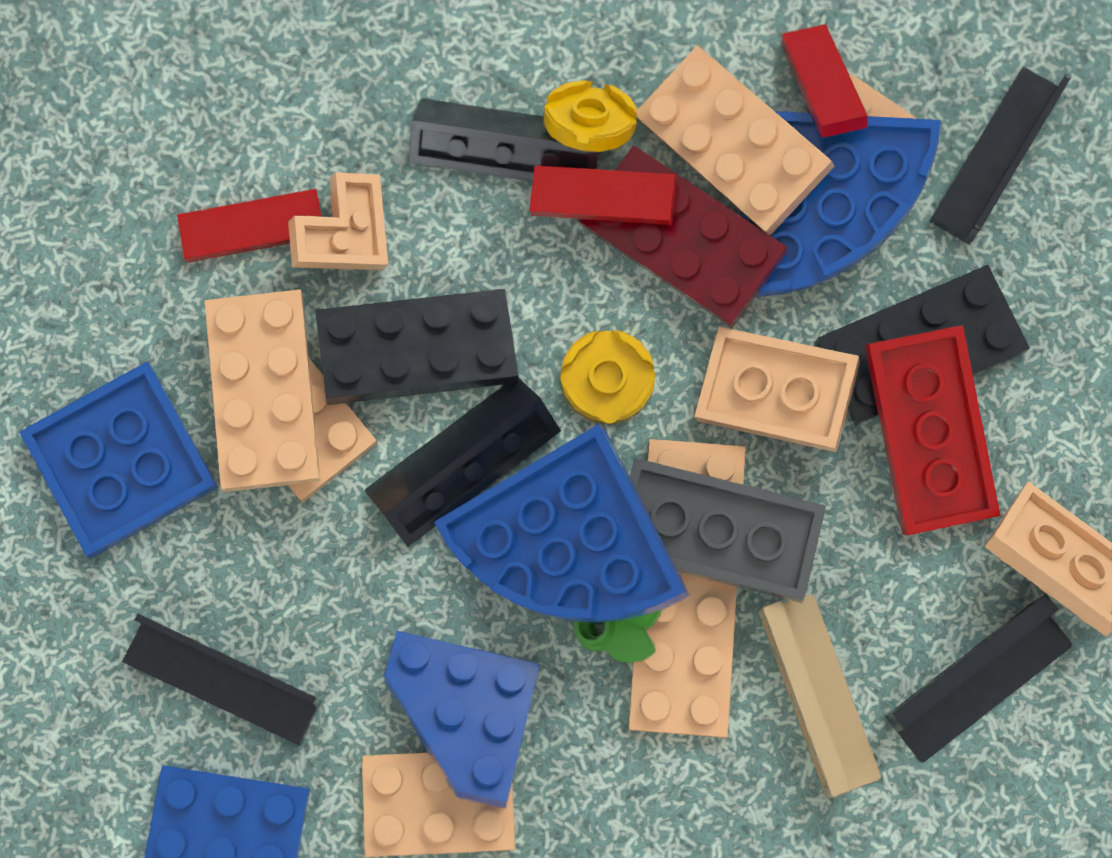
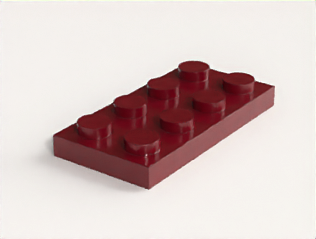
[578,145,788,329]

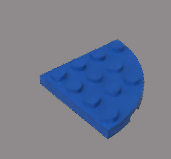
[740,111,941,297]
[434,424,690,622]

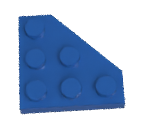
[384,631,540,809]

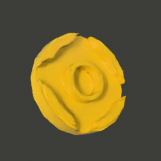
[543,80,637,152]
[560,330,655,424]

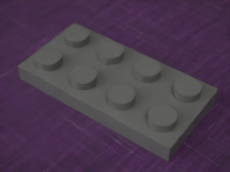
[630,458,826,603]

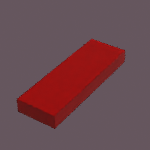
[781,24,868,138]
[529,166,677,225]
[177,189,322,263]

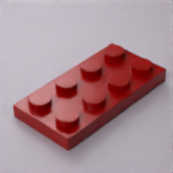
[865,325,1001,536]

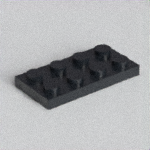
[815,265,1030,426]
[315,289,519,405]

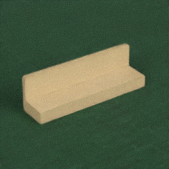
[758,594,881,799]

